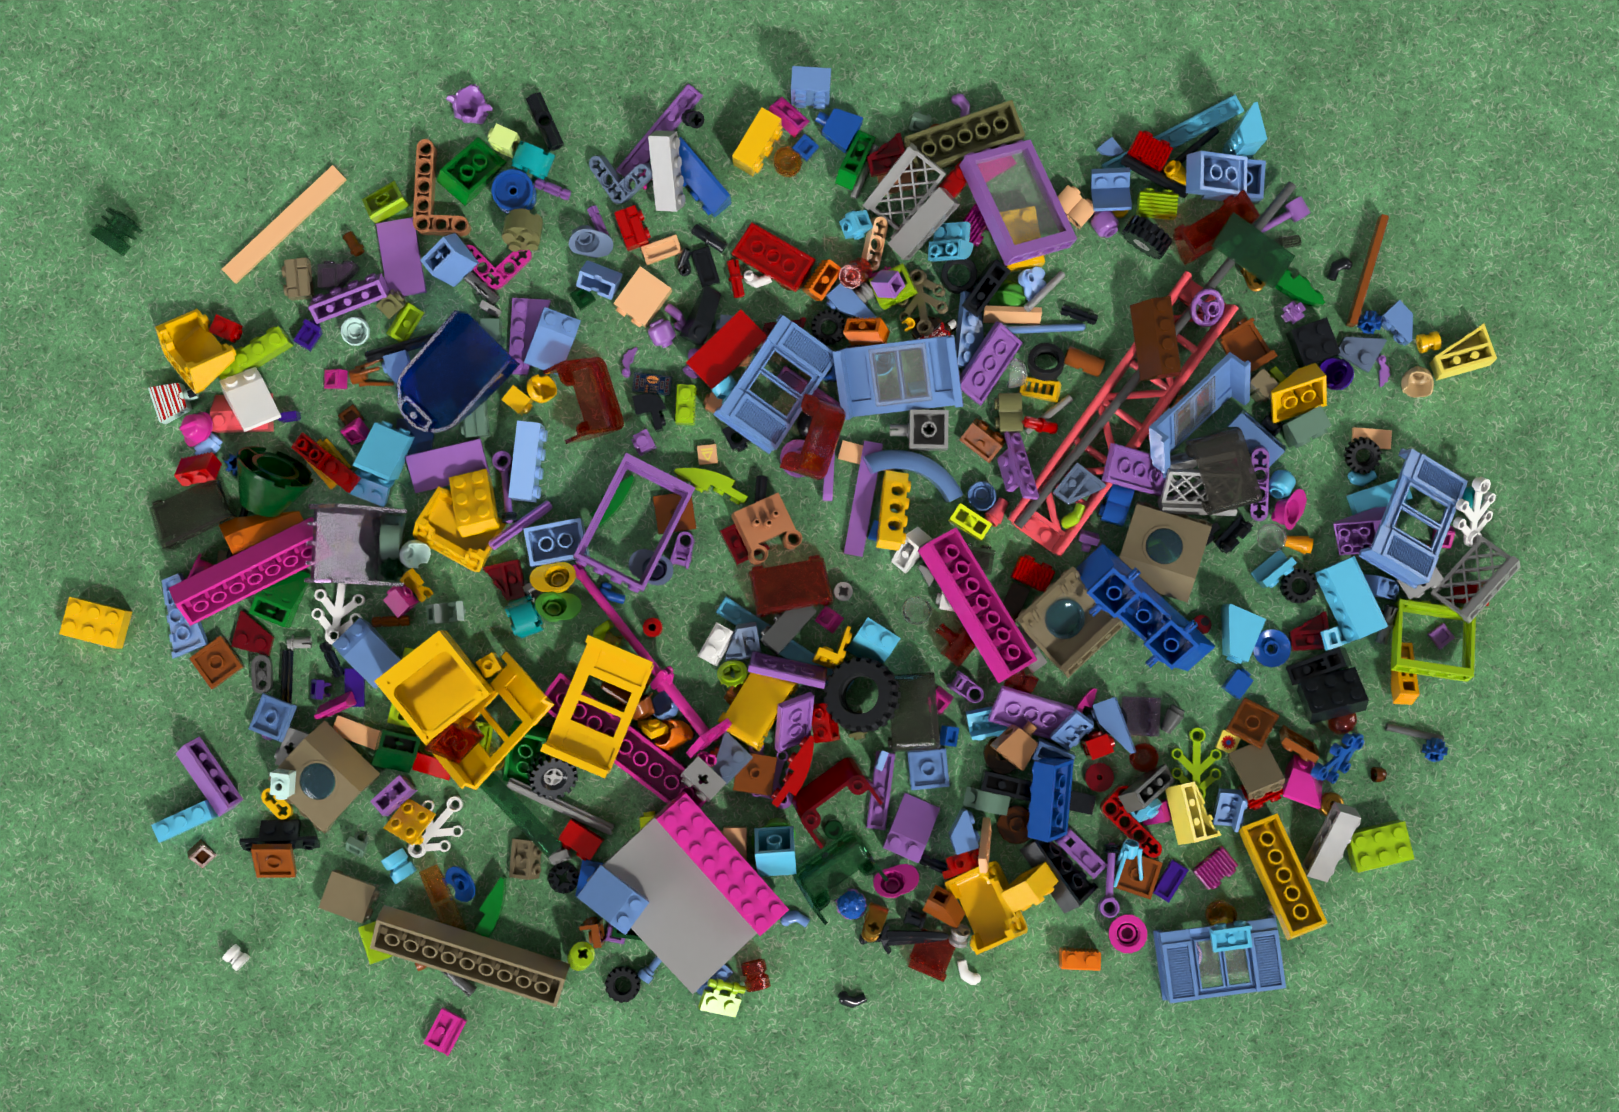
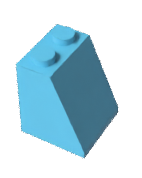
[353,420,415,481]
[1221,604,1266,664]
[846,617,901,664]
[754,826,797,877]

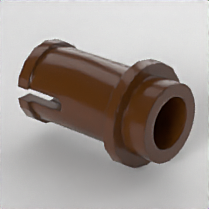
[342,231,365,257]

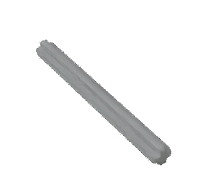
[507,777,614,835]

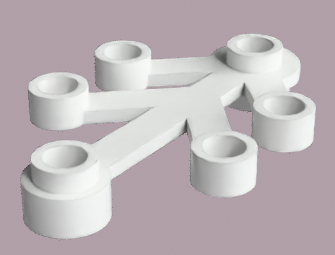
[1453,477,1496,547]
[312,571,365,645]
[408,796,464,858]

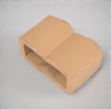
[1058,185,1095,230]

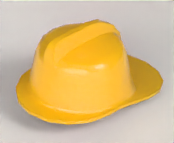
[530,562,576,593]

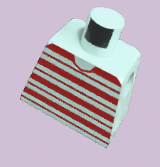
[148,383,199,424]

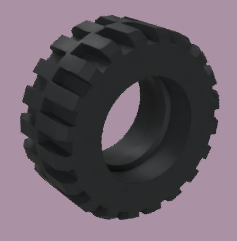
[823,657,901,733]

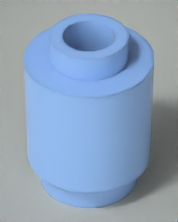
[194,432,223,455]

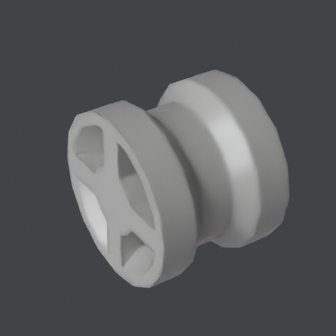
[854,282,876,305]
[834,582,853,601]
[949,924,971,948]

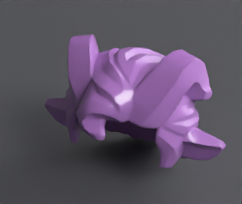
[446,84,492,124]

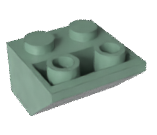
[1282,405,1332,448]

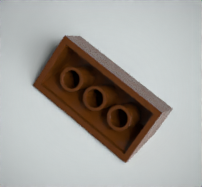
[1130,296,1181,381]

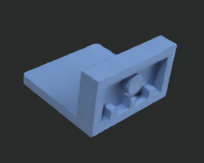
[1091,167,1132,211]

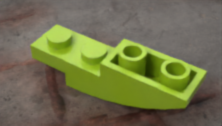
[674,468,748,505]

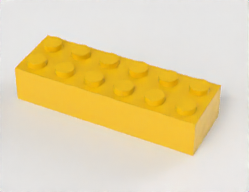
[1239,813,1328,940]

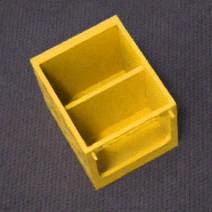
[374,630,494,744]

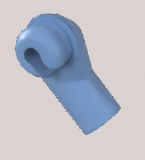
[780,910,810,927]

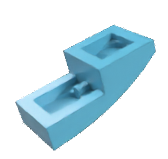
[1320,625,1350,651]

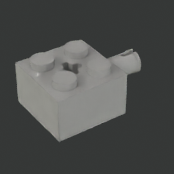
[890,410,949,451]

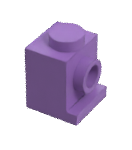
[631,429,657,456]

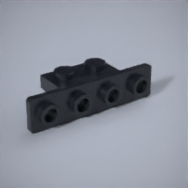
[239,819,320,852]

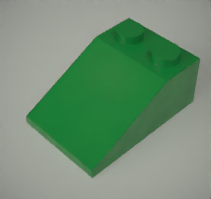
[437,137,506,206]
[503,720,552,785]

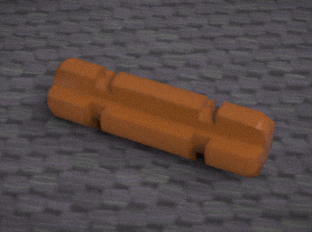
[372,615,410,627]

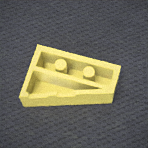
[1430,324,1497,381]
[1165,781,1221,845]

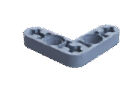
[589,155,652,204]

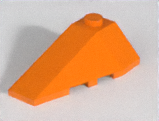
[219,511,304,556]

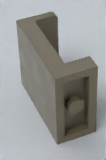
[1228,741,1285,800]
[318,869,380,924]

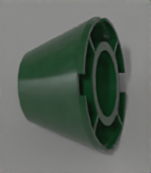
[236,446,313,517]

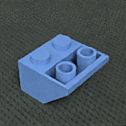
[420,233,479,287]
[948,808,980,855]

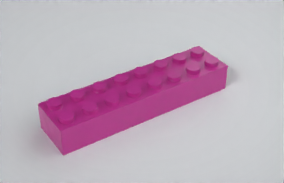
[168,517,333,626]
[918,528,1037,683]
[655,791,789,936]

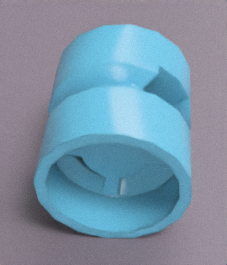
[711,375,737,404]
[381,848,417,884]

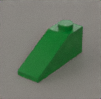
[835,130,876,190]

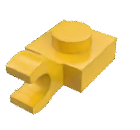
[399,568,433,602]

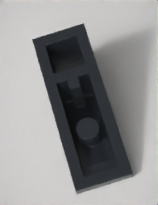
[962,260,1011,317]
[679,285,721,346]
[1286,647,1352,685]

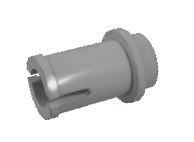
[287,635,312,651]

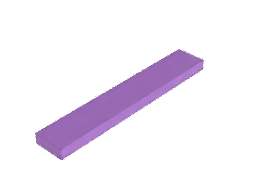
[616,84,703,183]
[844,441,883,557]

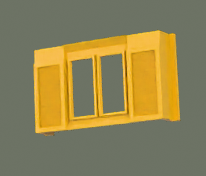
[540,635,654,778]
[425,652,554,790]

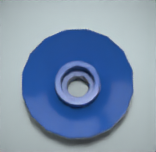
[1253,629,1291,667]
[445,866,475,902]

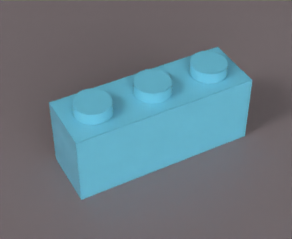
[1346,479,1413,515]
[151,800,219,843]

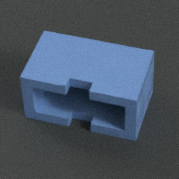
[576,260,622,300]
[1032,738,1076,761]

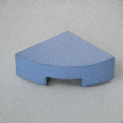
[1097,137,1124,156]

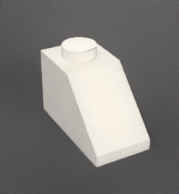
[891,527,932,573]

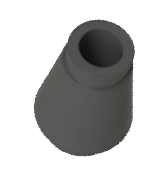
[1160,704,1185,734]

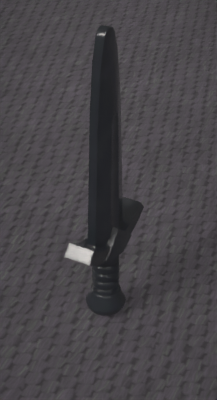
[859,922,949,954]

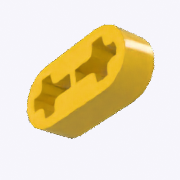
[261,788,294,820]

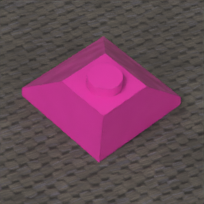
[1283,754,1323,809]

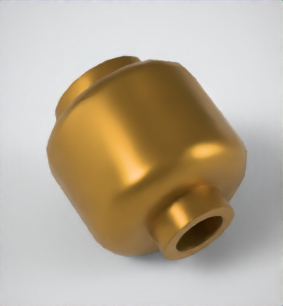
[1317,792,1344,816]

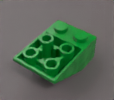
[249,570,312,628]

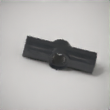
[526,92,564,151]

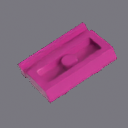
[424,1007,468,1056]

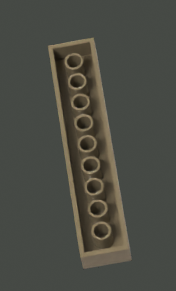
[370,905,570,1007]

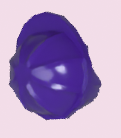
[1319,358,1354,390]

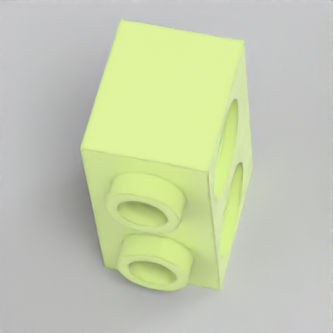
[488,123,521,158]

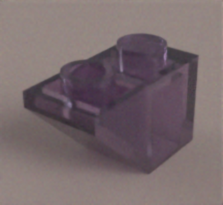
[318,261,360,290]

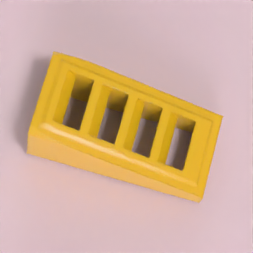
[1019,376,1062,403]

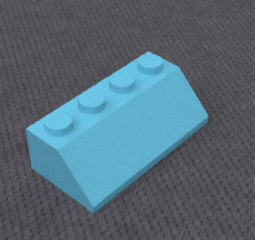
[1222,102,1267,159]
[1314,556,1388,643]

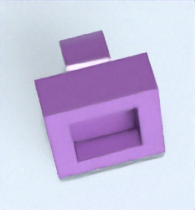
[1078,529,1100,553]

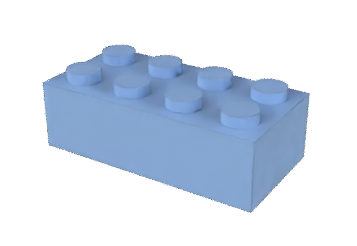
[508,421,548,503]

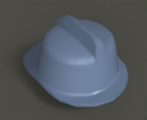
[568,225,613,258]
[628,549,674,586]

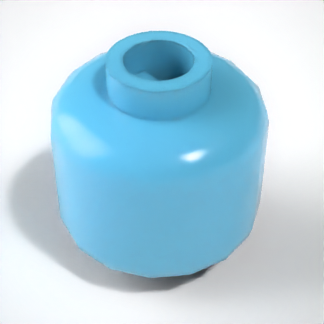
[1269,470,1296,499]

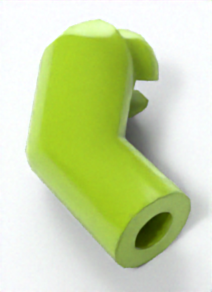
[1061,503,1085,529]
[593,619,614,641]

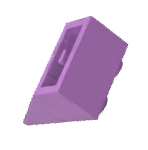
[1333,507,1398,555]

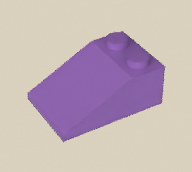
[882,793,940,863]

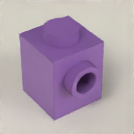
[870,270,905,298]

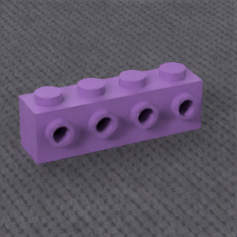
[308,273,390,324]
[176,736,243,817]

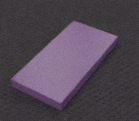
[376,217,427,296]
[960,321,1023,406]
[405,438,490,493]
[1102,443,1165,496]
[748,651,827,689]
[988,686,1075,740]

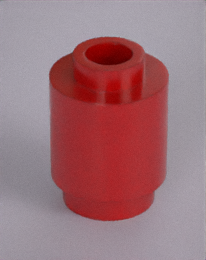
[643,618,663,637]

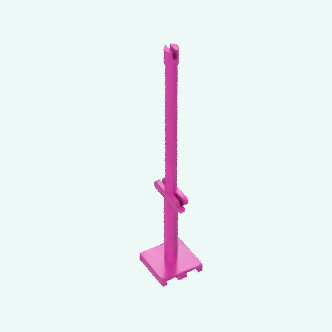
[573,564,732,759]

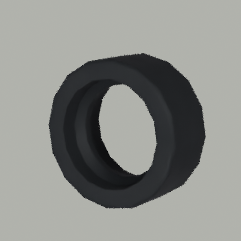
[941,258,977,294]
[1027,343,1065,381]

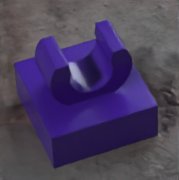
[310,679,332,700]

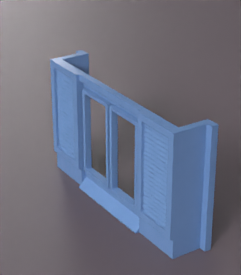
[713,314,834,454]
[1358,448,1468,589]

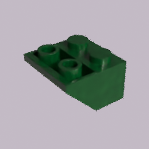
[371,727,421,773]

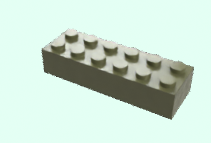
[903,100,1025,178]

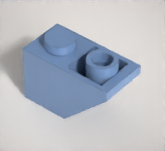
[1381,300,1413,346]
[1364,574,1399,601]

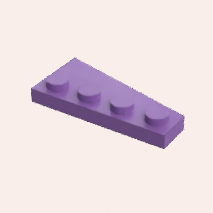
[508,298,551,375]

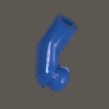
[599,582,625,604]

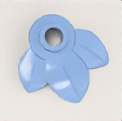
[1018,267,1046,301]

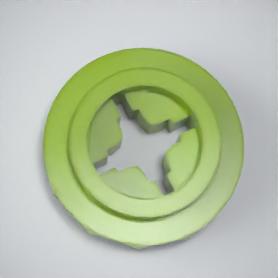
[717,660,748,688]

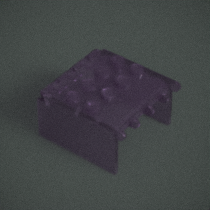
[305,503,407,587]

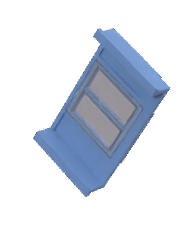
[833,335,963,420]
[1149,352,1251,479]
[1153,915,1286,1003]

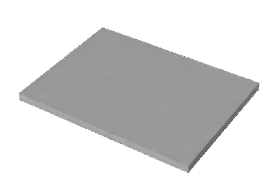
[587,799,757,994]

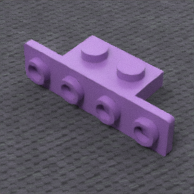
[997,432,1039,500]

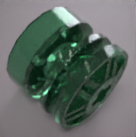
[89,207,143,256]

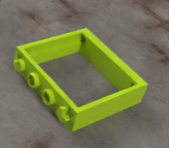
[1391,598,1476,682]

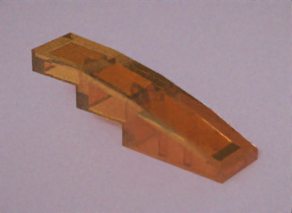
[419,864,468,931]

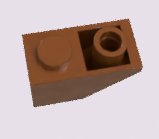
[923,885,965,929]

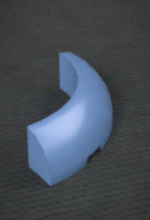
[863,450,964,502]

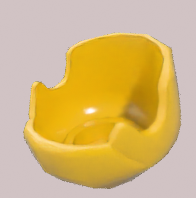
[526,374,557,403]

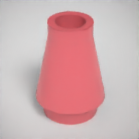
[984,498,1009,527]

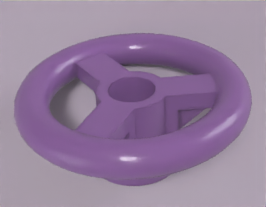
[1190,289,1224,327]

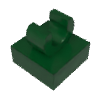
[570,288,596,311]

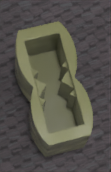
[994,393,1023,433]

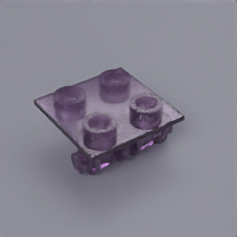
[1122,696,1161,737]

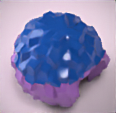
[835,888,867,920]

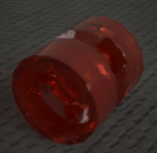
[839,257,872,289]
[1003,669,1039,694]
[741,958,771,992]

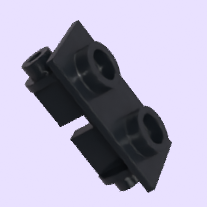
[1214,514,1253,554]

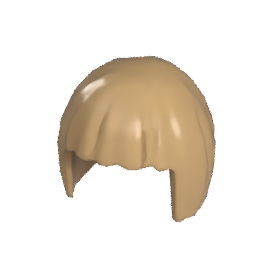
[1401,366,1434,398]

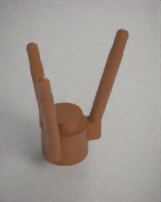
[349,359,394,387]

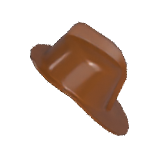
[613,692,655,720]

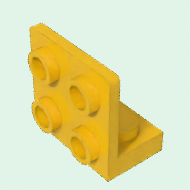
[812,626,853,669]

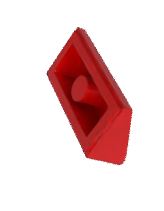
[412,751,451,781]

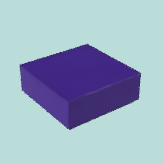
[278,411,301,423]

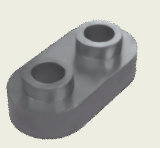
[251,655,273,694]

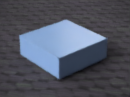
[875,750,889,771]

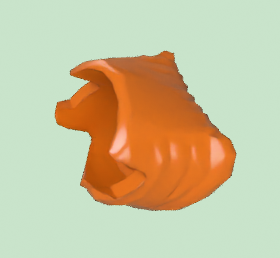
[654,719,693,755]

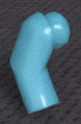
[1347,470,1377,486]

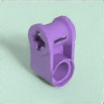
[670,532,695,569]
[947,670,984,703]

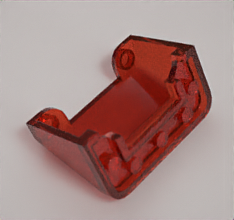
[780,393,846,480]
[748,555,833,618]

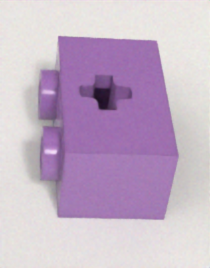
[370,775,418,816]

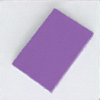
[775,692,814,752]

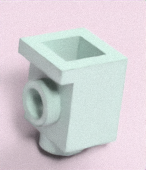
[270,769,296,800]

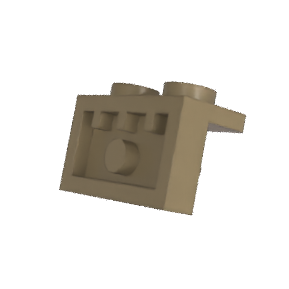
[509,838,543,880]

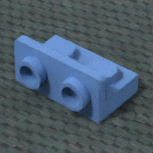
[1050,709,1094,751]

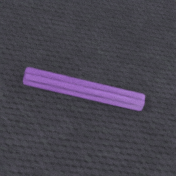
[488,501,553,550]

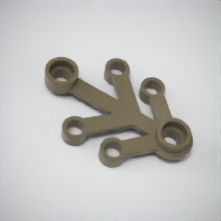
[898,269,948,336]

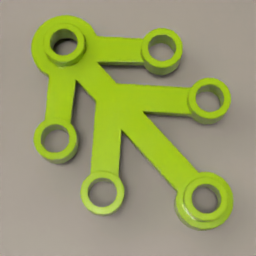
[1171,727,1222,799]

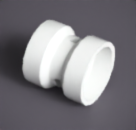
[222,944,250,971]

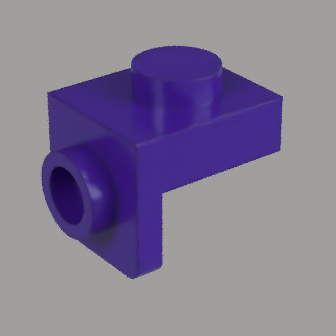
[293,319,323,352]

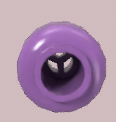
[1091,211,1119,238]
[648,318,676,348]

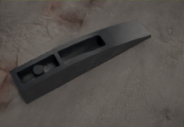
[979,769,1096,815]

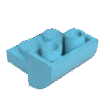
[928,222,973,262]

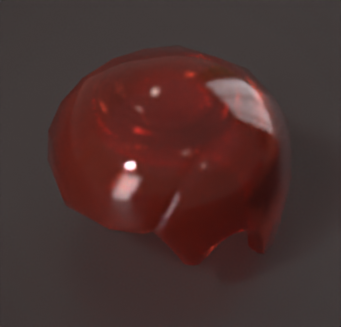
[1327,713,1357,735]
[1129,743,1159,772]

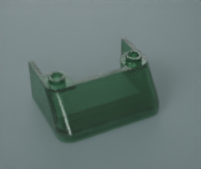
[793,830,889,925]

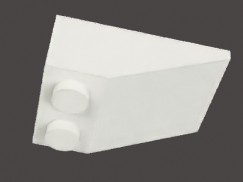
[219,367,281,432]

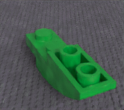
[1260,252,1325,308]

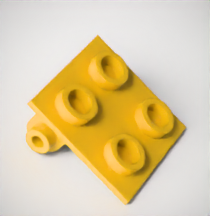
[383,798,436,846]

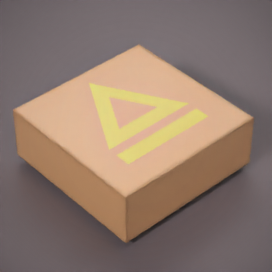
[697,444,718,465]

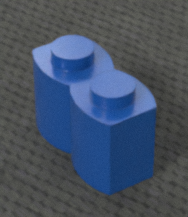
[1098,484,1135,527]

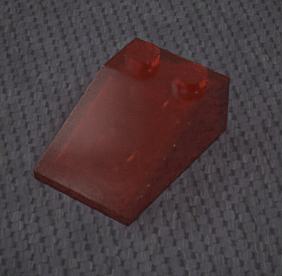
[424,716,485,764]

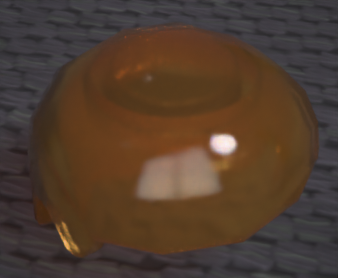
[773,146,802,178]
[1205,900,1237,925]

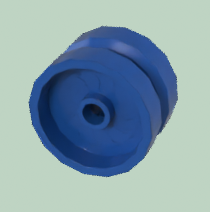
[491,169,537,214]

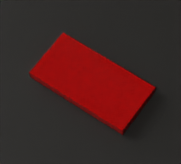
[731,222,816,292]
[686,309,768,389]

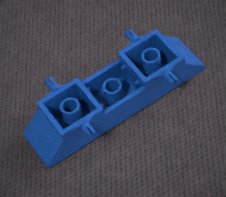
[1076,543,1215,671]

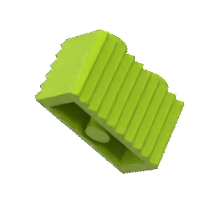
[1136,188,1179,220]
[675,384,697,426]

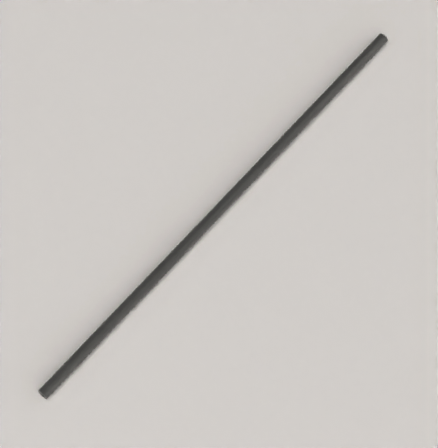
[1014,181,1296,529]

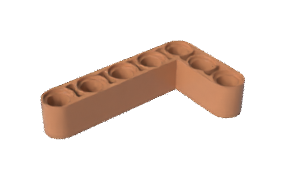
[413,139,471,237]

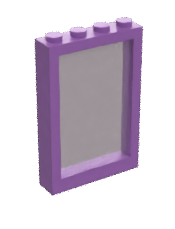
[959,139,1077,266]

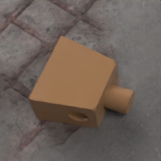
[990,721,1038,771]

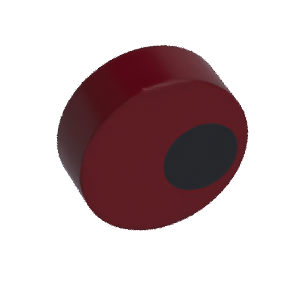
[1193,615,1212,634]

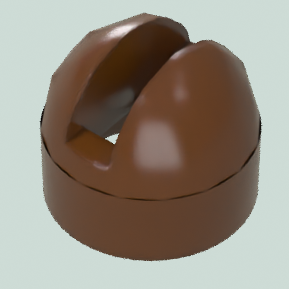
[1371,767,1387,782]

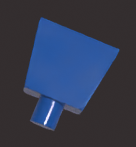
[815,108,863,154]

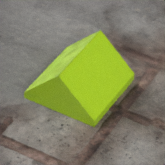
[362,180,409,224]

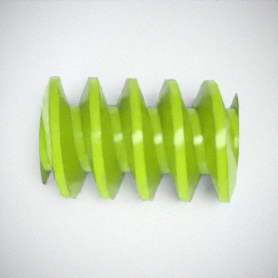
[567,941,595,971]

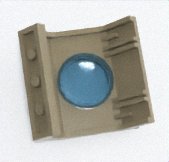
[1119,502,1212,603]
[1015,566,1124,678]
[268,721,380,834]

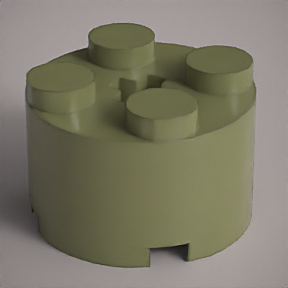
[502,209,543,252]

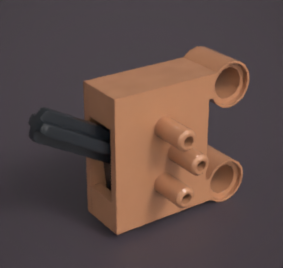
[731,475,802,565]

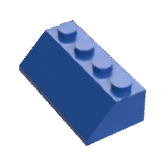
[679,137,732,218]
[1027,758,1074,842]

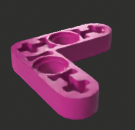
[465,245,532,290]

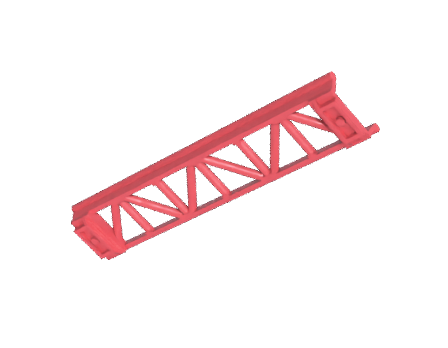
[1007,271,1239,557]

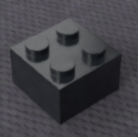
[1286,317,1341,368]

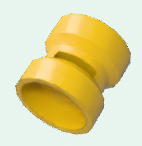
[1416,331,1442,353]

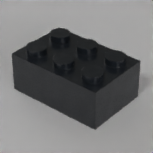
[1297,667,1369,724]

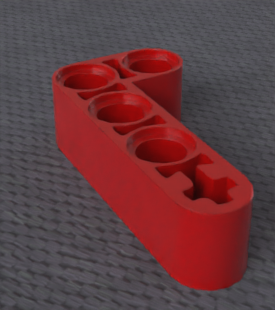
[1100,784,1162,858]

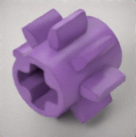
[1281,301,1306,324]

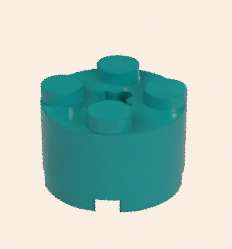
[511,140,555,180]
[504,595,544,639]

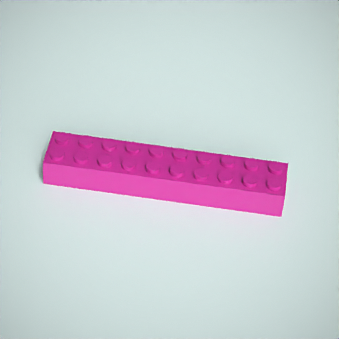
[545,672,706,808]

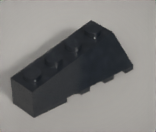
[1020,839,1098,914]

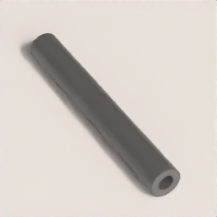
[1385,723,1444,741]

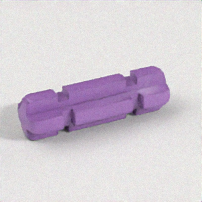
[534,178,571,200]
[587,205,610,236]

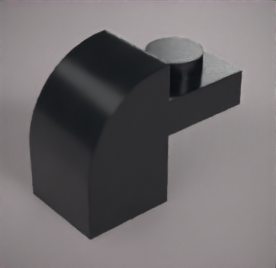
[632,393,667,432]

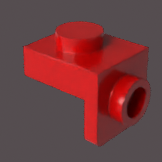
[208,314,243,343]

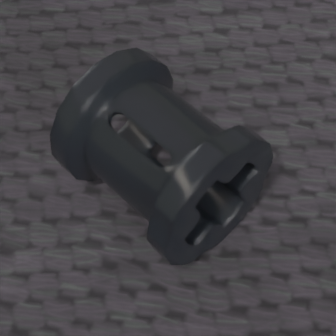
[681,109,705,129]
[1260,412,1285,437]
[903,907,927,930]

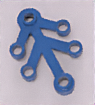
[1311,733,1364,784]

